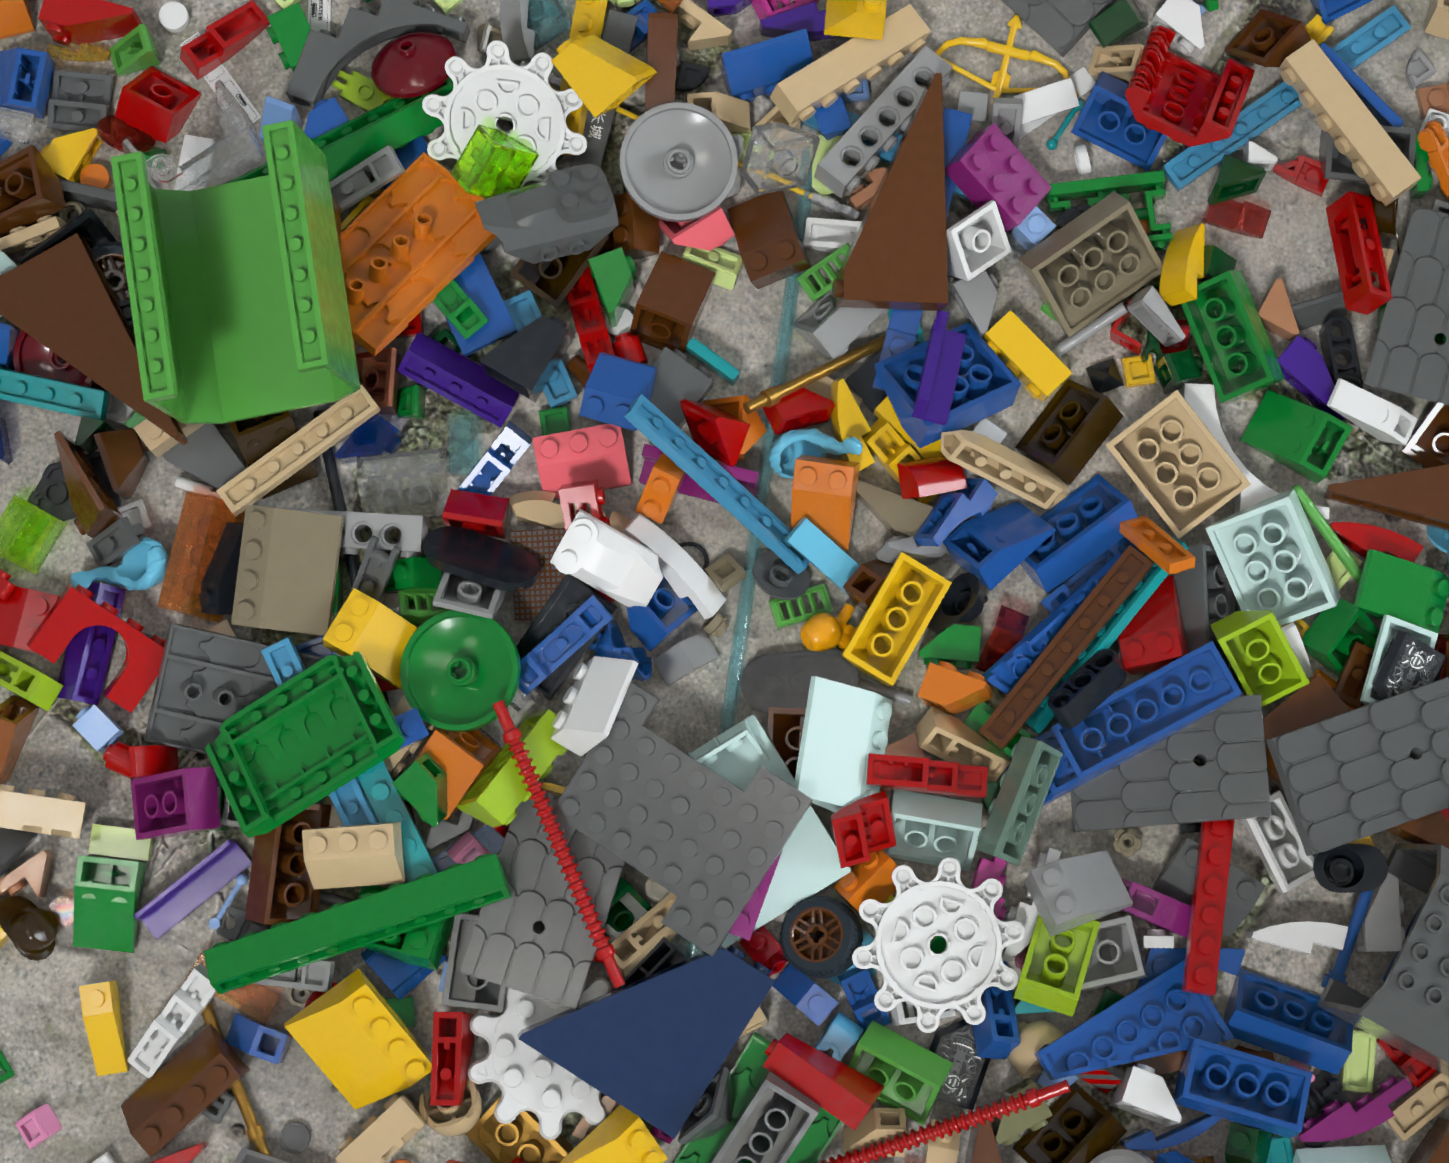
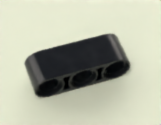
[1319,315,1363,389]
[1047,649,1127,729]

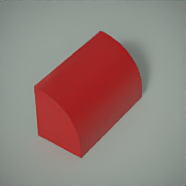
[897,455,967,499]

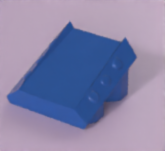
[360,949,448,1000]

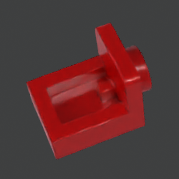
[739,925,788,977]

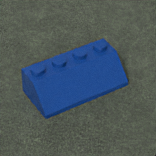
[1020,474,1138,594]
[1224,968,1353,1075]
[1173,1037,1313,1138]

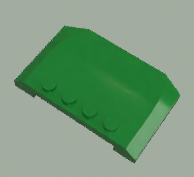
[205,651,405,838]

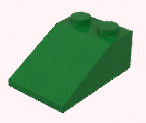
[1354,549,1449,633]

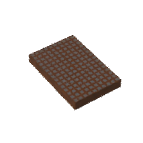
[510,528,566,620]

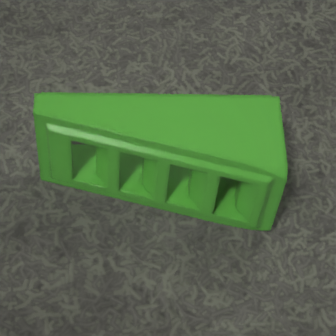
[797,243,851,302]
[768,584,834,631]
[398,590,451,625]

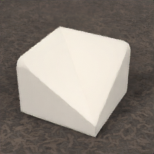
[1243,140,1278,171]

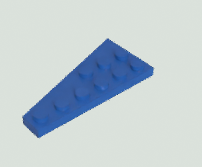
[982,554,1121,695]
[1034,959,1235,1080]

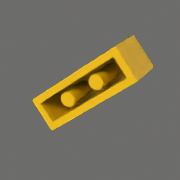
[983,310,1072,402]

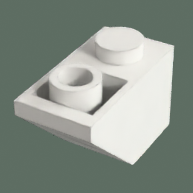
[1151,0,1205,59]

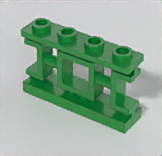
[1045,170,1173,251]

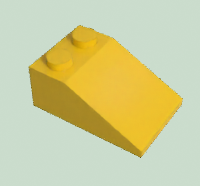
[323,588,418,691]
[559,1105,668,1163]

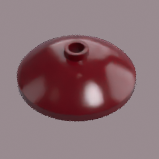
[371,31,456,98]
[13,330,93,386]

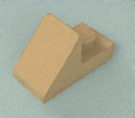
[679,0,732,50]

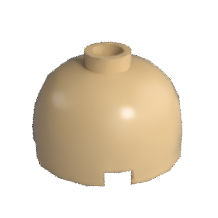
[1009,1020,1064,1079]
[419,1078,482,1137]

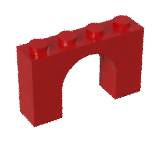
[27,584,165,713]

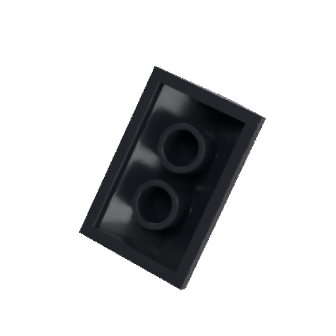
[18,207,117,264]

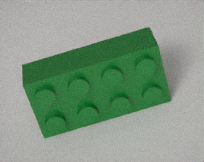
[1181,270,1285,403]

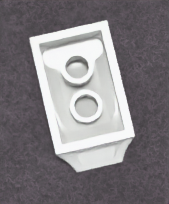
[550,509,663,607]

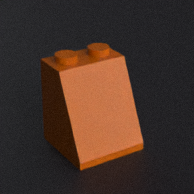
[414,728,502,820]

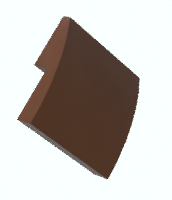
[1334,641,1374,709]

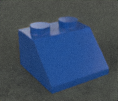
[579,352,657,431]

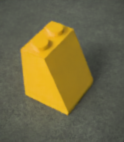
[551,34,657,118]

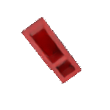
[180,0,270,80]
[1329,522,1424,563]

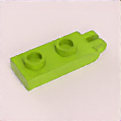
[331,70,395,112]

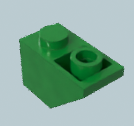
[266,2,311,73]
[384,557,441,594]
[917,624,981,669]
[392,752,448,828]

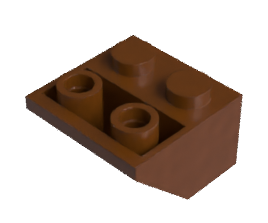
[595,192,659,259]

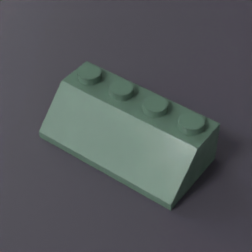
[977,736,1063,867]

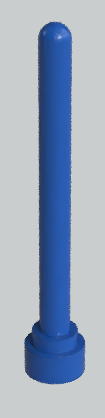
[1321,890,1374,988]

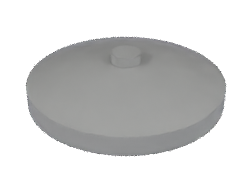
[619,102,738,222]

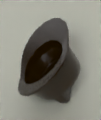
[1365,195,1400,255]
[0,896,58,961]

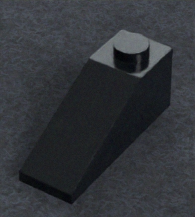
[200,522,244,615]

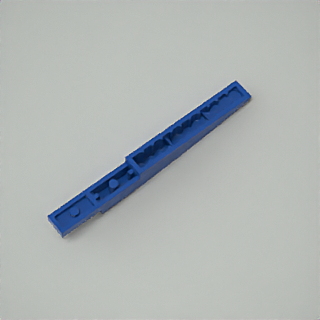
[872,107,973,391]

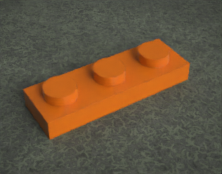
[1119,515,1196,574]

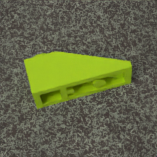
[0,651,63,711]

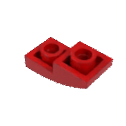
[127,745,179,778]

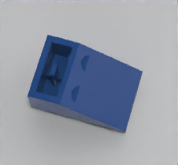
[943,501,1056,591]

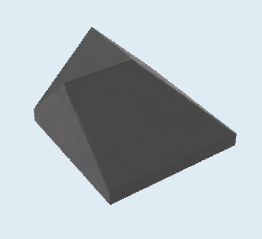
[678,1066,736,1145]

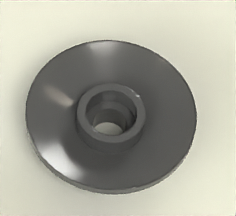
[752,551,810,600]

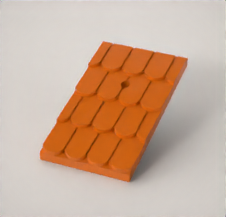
[341,152,497,356]

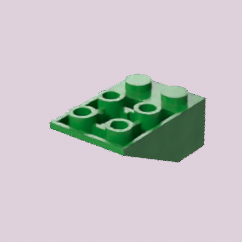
[1239,390,1353,484]
[73,855,146,953]
[358,885,454,971]

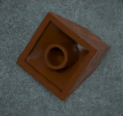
[1224,9,1311,67]
[94,428,150,500]

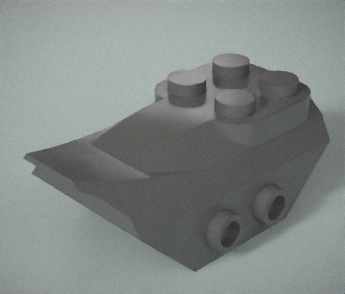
[474,163,619,264]

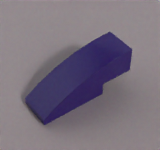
[759,2,841,41]

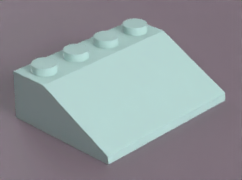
[1205,489,1341,626]
[794,676,893,813]

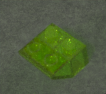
[450,124,539,197]
[0,494,66,575]

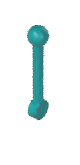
[1046,99,1084,150]

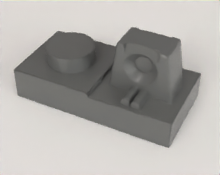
[86,516,146,567]

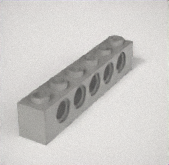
[814,46,953,198]
[274,507,429,558]

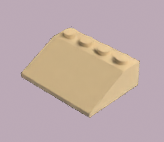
[1106,390,1251,539]

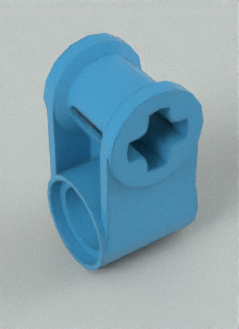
[814,1011,864,1062]

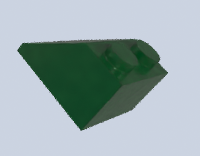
[604,876,652,944]

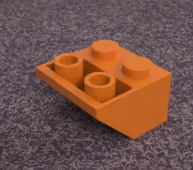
[917,661,994,716]

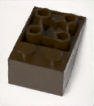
[229,411,318,499]

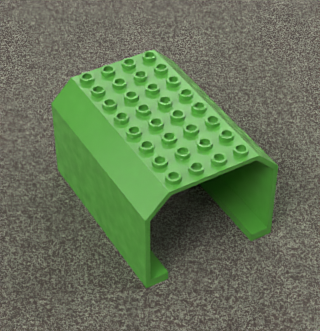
[110,120,360,424]

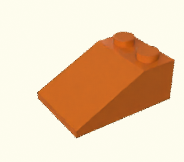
[791,455,860,551]

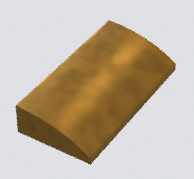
[465,1096,574,1163]

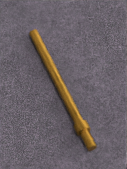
[743,335,886,414]
[201,1002,272,1157]

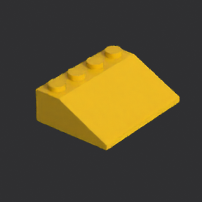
[284,968,432,1110]

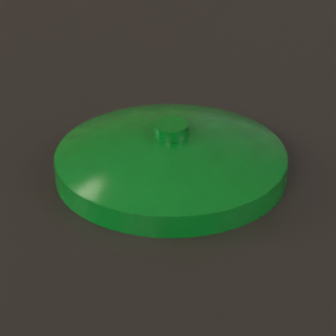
[400,610,521,732]

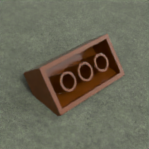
[245,803,331,925]
[121,1024,250,1157]

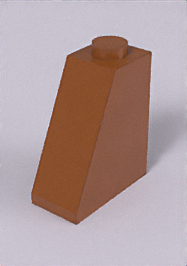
[0,695,39,784]

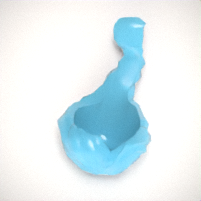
[768,429,862,480]
[71,537,171,591]

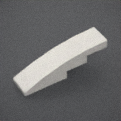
[622,513,726,619]
[127,963,217,1079]

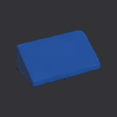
[814,94,853,141]

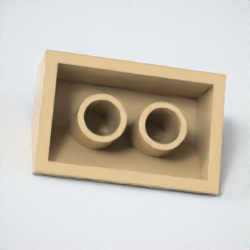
[302,821,405,889]

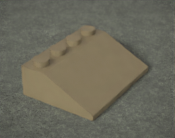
[1017,191,1162,337]
[231,504,344,636]

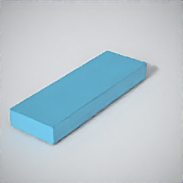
[784,517,860,596]

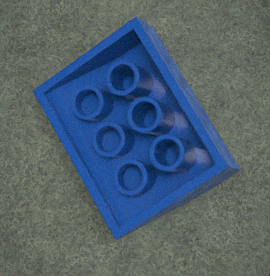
[874,322,1021,448]

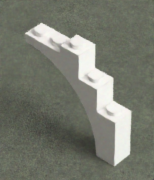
[1179,383,1329,528]

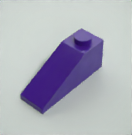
[1277,335,1345,421]

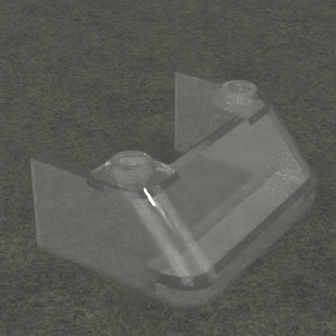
[122,80,267,191]

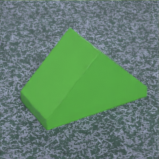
[109,24,161,76]

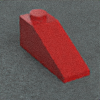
[430,1012,475,1106]

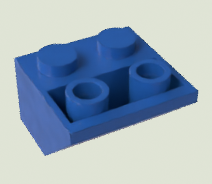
[0,48,56,119]

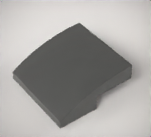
[47,70,114,134]

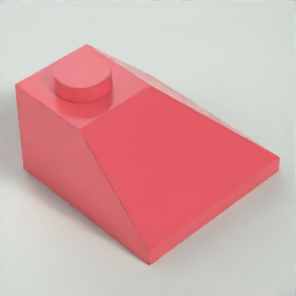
[659,206,735,251]

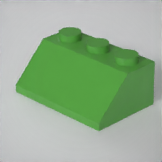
[849,1020,954,1126]

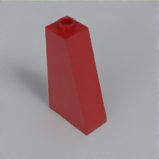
[763,1033,884,1130]

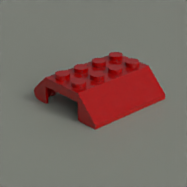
[1125,25,1255,147]

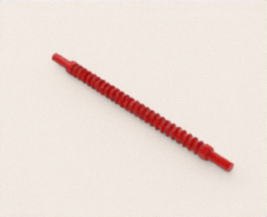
[492,700,626,989]
[814,1080,1071,1163]

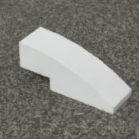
[803,217,862,255]
[1246,921,1348,954]

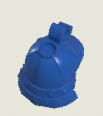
[589,619,652,682]

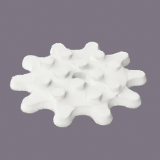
[422,40,587,193]
[852,857,1025,1033]
[468,978,611,1140]

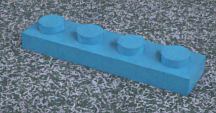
[503,290,578,409]

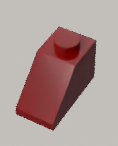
[762,385,835,435]

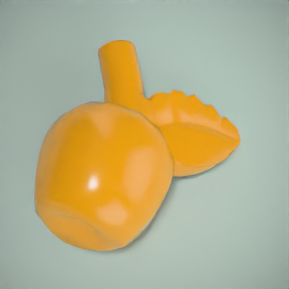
[800,603,856,652]

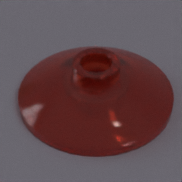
[97,115,156,153]

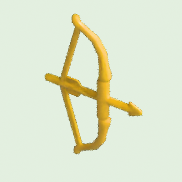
[935,15,1079,104]

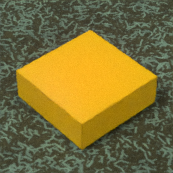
[1121,354,1156,389]

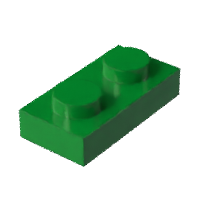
[1409,134,1433,199]

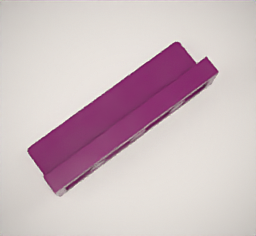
[639,444,761,503]

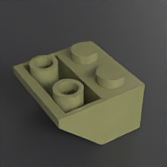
[991,1078,1052,1146]

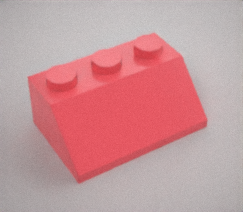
[532,424,632,499]

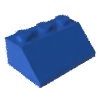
[721,28,814,102]
[1071,71,1167,171]

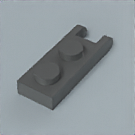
[349,535,401,602]

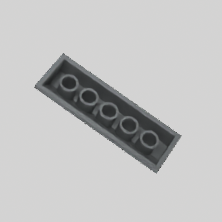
[1173,544,1242,696]

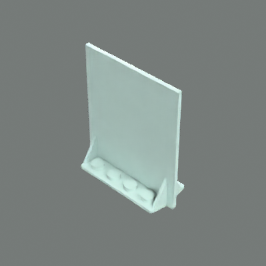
[688,715,852,948]

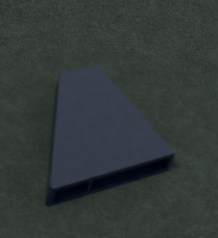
[518,945,775,1139]

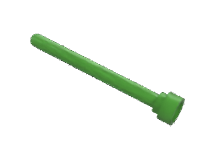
[1292,485,1362,586]

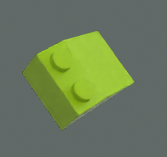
[1014,914,1101,1017]

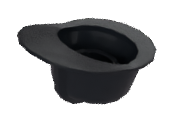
[927,573,988,631]
[1313,844,1388,893]

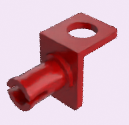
[1098,299,1142,355]

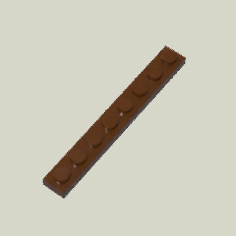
[978,545,1154,751]

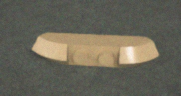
[941,430,1069,510]
[507,491,631,534]

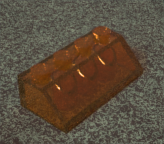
[157,491,245,623]

